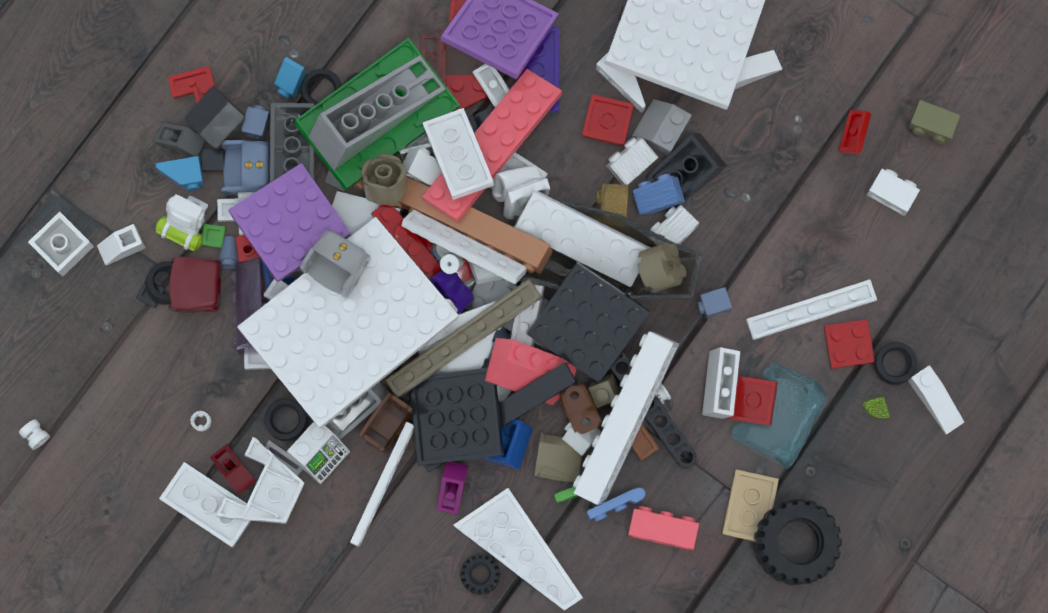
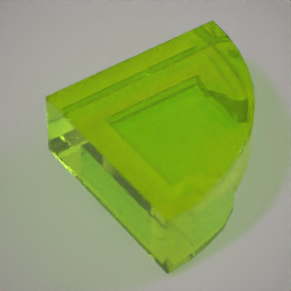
[862,397,890,419]

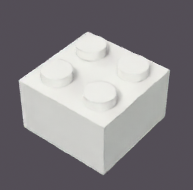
[28,212,94,277]

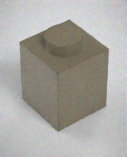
[588,374,621,408]

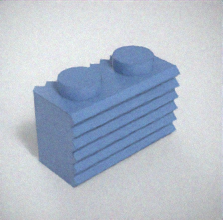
[633,174,685,216]

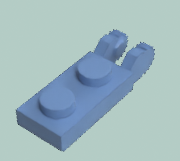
[586,487,646,522]

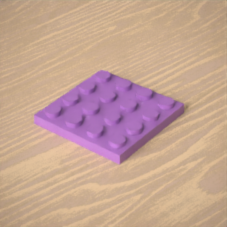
[441,0,559,79]
[228,163,351,283]

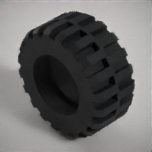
[754,499,842,585]

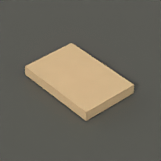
[722,469,779,542]

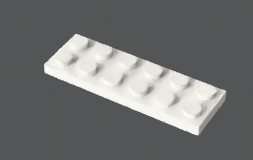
[514,190,651,287]

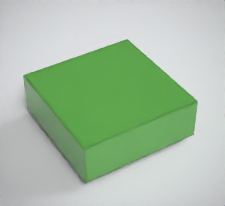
[201,224,226,249]
[554,487,578,504]

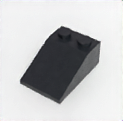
[646,133,727,208]

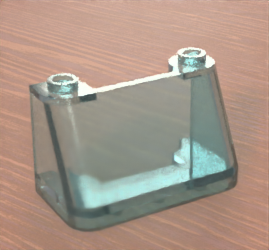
[731,362,827,469]

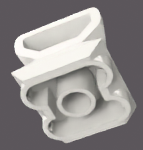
[492,165,550,219]

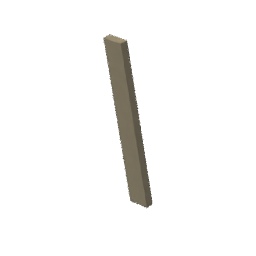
[386,279,543,398]

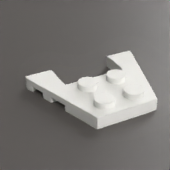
[216,437,305,524]

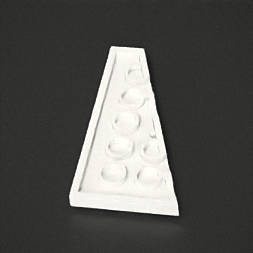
[453,488,583,611]

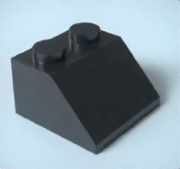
[184,86,245,149]

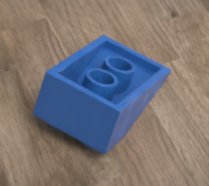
[480,420,533,470]

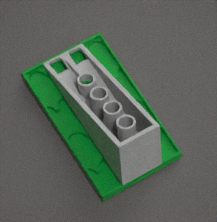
[294,38,460,191]

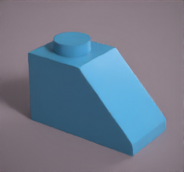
[274,57,307,100]
[155,156,205,191]

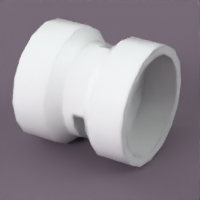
[19,419,50,450]

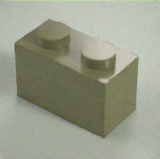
[908,100,960,144]

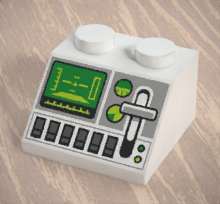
[287,422,350,484]

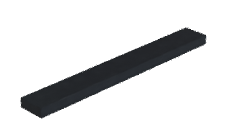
[425,363,577,472]

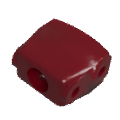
[169,257,222,313]

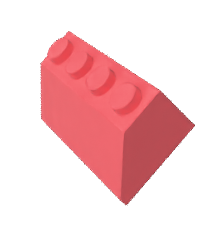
[485,338,577,405]

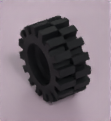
[460,554,500,595]

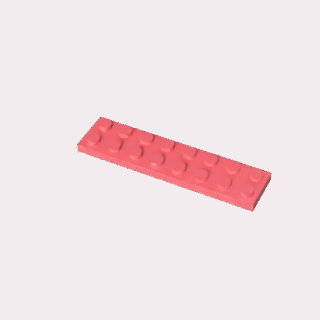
[422,69,562,223]

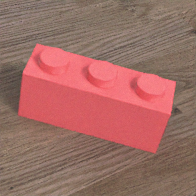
[628,506,699,551]

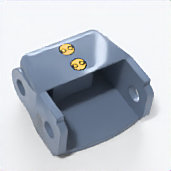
[221,140,270,196]

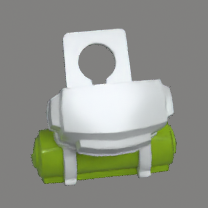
[156,194,208,252]

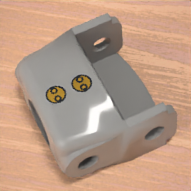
[300,230,371,299]

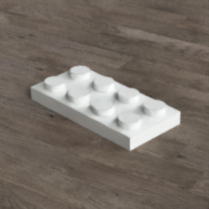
[423,108,494,200]
[159,462,251,547]

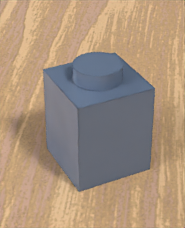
[241,105,270,141]
[697,287,732,319]

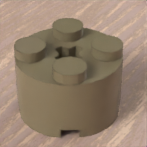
[362,154,408,206]
[638,243,687,293]

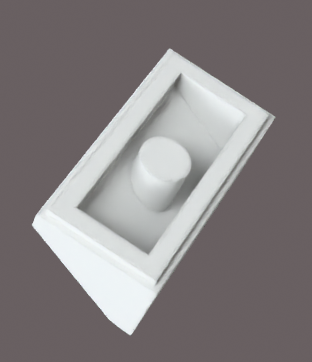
[473,64,509,107]

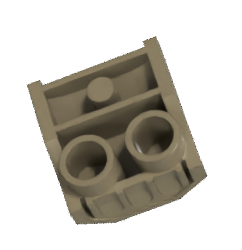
[534,432,582,483]

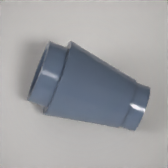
[219,236,240,270]

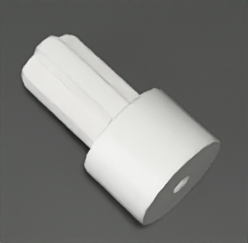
[440,253,465,274]

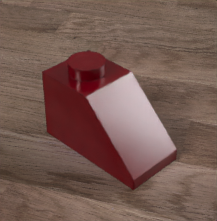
[210,444,256,494]

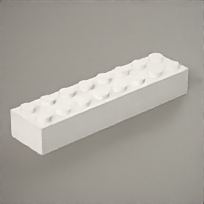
[573,331,679,505]

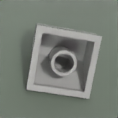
[632,99,692,156]

